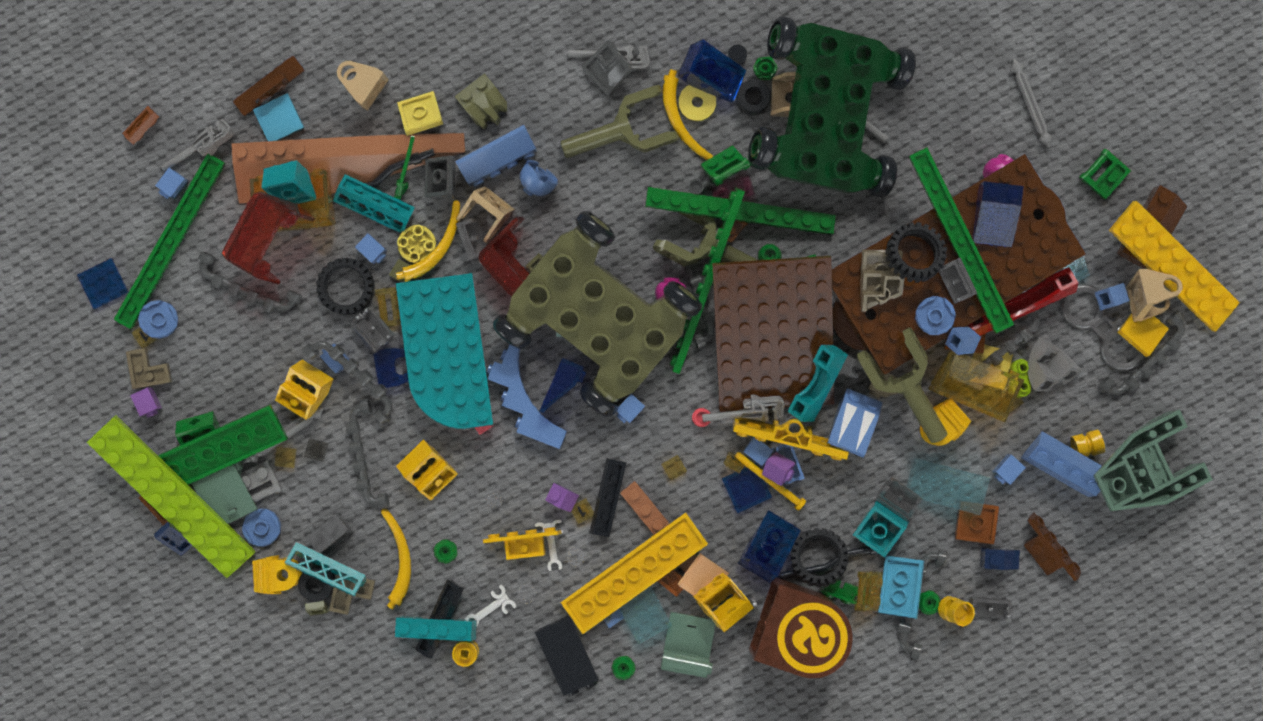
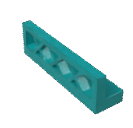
[333,174,415,233]
[285,542,366,597]

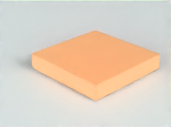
[678,553,729,596]

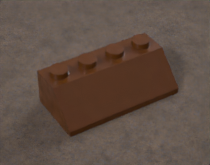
[1116,185,1187,269]

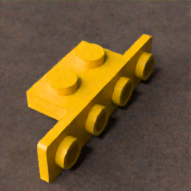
[483,527,562,560]

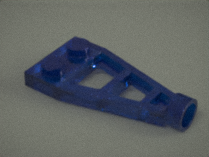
[373,348,409,388]

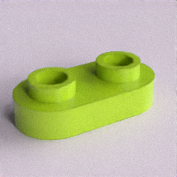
[1009,359,1031,398]

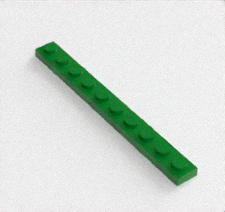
[909,147,1014,334]
[113,153,226,329]
[645,187,836,235]
[670,187,745,374]

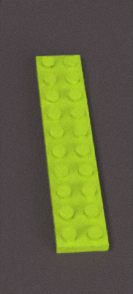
[86,415,255,578]

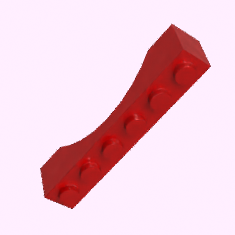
[967,267,1079,336]

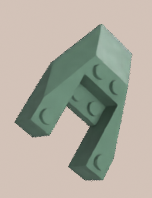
[1093,409,1213,511]

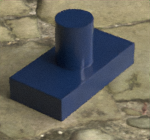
[154,522,193,556]

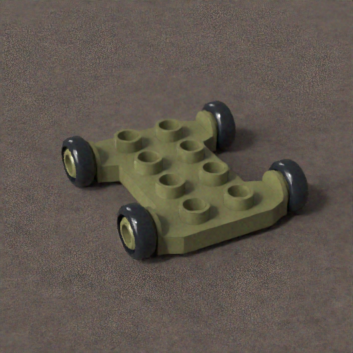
[493,211,702,417]

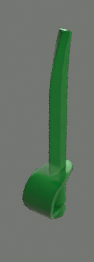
[394,136,415,200]

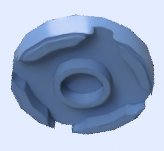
[915,296,955,335]
[138,300,178,339]
[242,508,281,547]

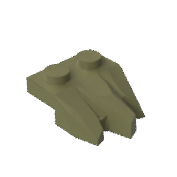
[455,73,507,129]

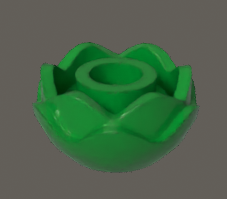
[753,57,778,80]
[758,244,782,260]
[434,539,457,564]
[919,590,941,615]
[611,656,636,680]

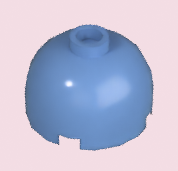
[519,160,558,196]

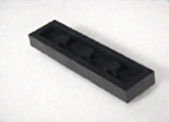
[589,458,627,537]
[415,579,464,659]

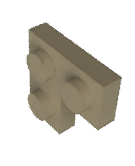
[126,348,172,389]
[329,575,376,615]

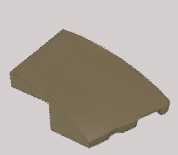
[860,250,904,312]

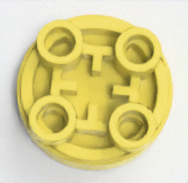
[397,225,436,263]

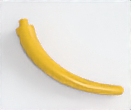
[662,69,713,160]
[396,200,460,282]
[381,508,411,610]

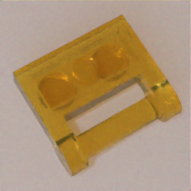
[375,287,401,327]
[854,571,883,611]

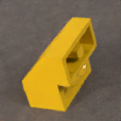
[275,359,333,420]
[396,439,458,501]
[693,573,754,632]

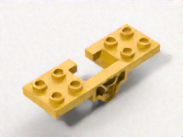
[733,418,849,461]

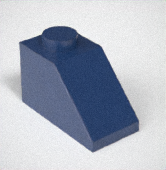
[980,547,1020,570]

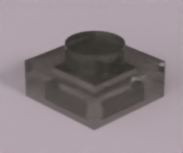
[304,438,329,462]

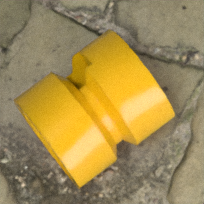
[1070,429,1105,457]
[938,596,975,627]
[452,640,479,667]

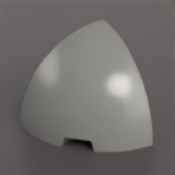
[1028,337,1082,391]

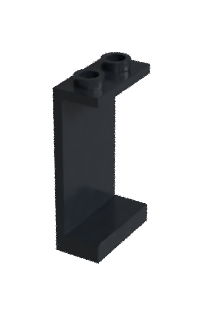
[535,615,599,697]

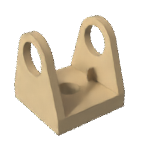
[337,61,389,111]
[771,72,796,117]
[456,186,515,243]
[1126,269,1183,321]

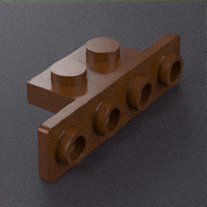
[233,56,305,116]
[1024,512,1081,581]

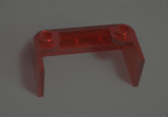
[222,192,315,285]
[479,216,529,297]

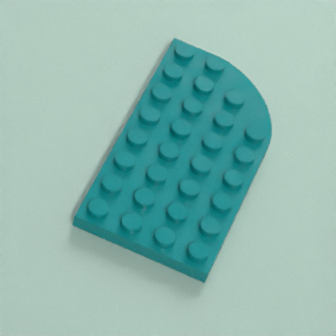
[396,273,493,429]

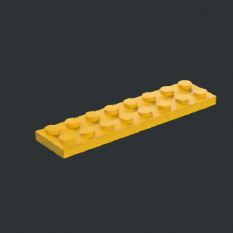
[1109,201,1240,332]
[560,513,708,634]

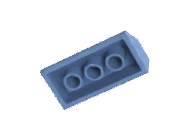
[455,125,537,187]
[1021,431,1101,497]

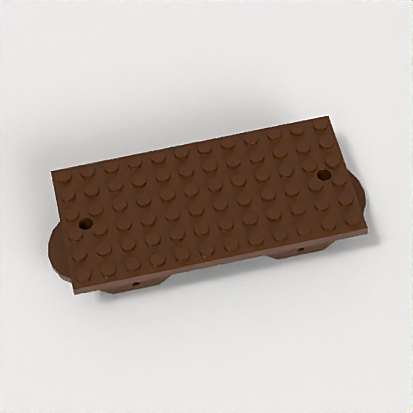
[832,154,1086,375]

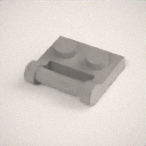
[240,460,283,502]

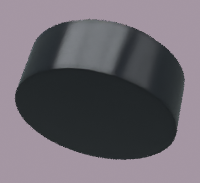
[728,44,747,65]

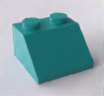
[262,160,316,207]
[853,501,909,557]

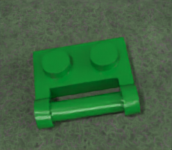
[701,145,750,186]
[1078,149,1131,200]

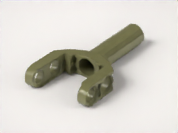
[560,85,679,158]
[653,212,757,266]
[857,327,948,443]

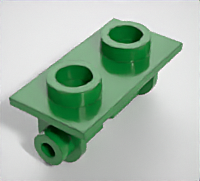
[820,580,861,605]

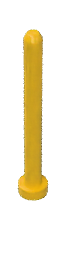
[735,452,806,511]

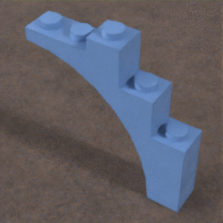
[486,344,567,449]

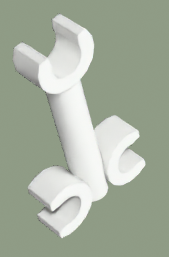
[535,519,563,571]
[465,585,516,626]

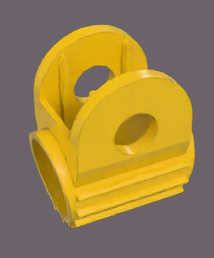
[920,398,971,446]
[252,555,303,594]

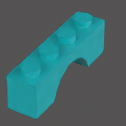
[787,345,848,422]
[395,616,477,641]

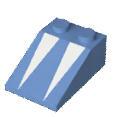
[827,388,883,458]

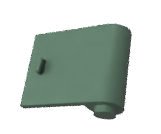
[192,461,258,524]
[661,612,715,678]

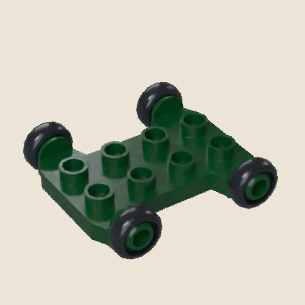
[748,16,916,198]

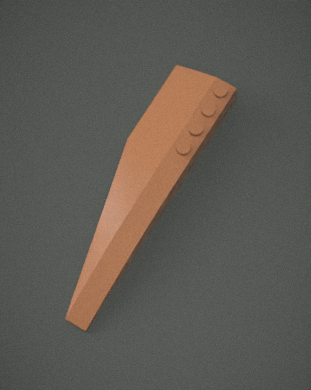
[232,133,465,204]

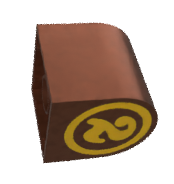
[749,576,853,678]

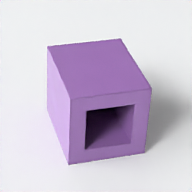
[130,387,162,418]
[762,452,795,486]
[545,483,579,512]

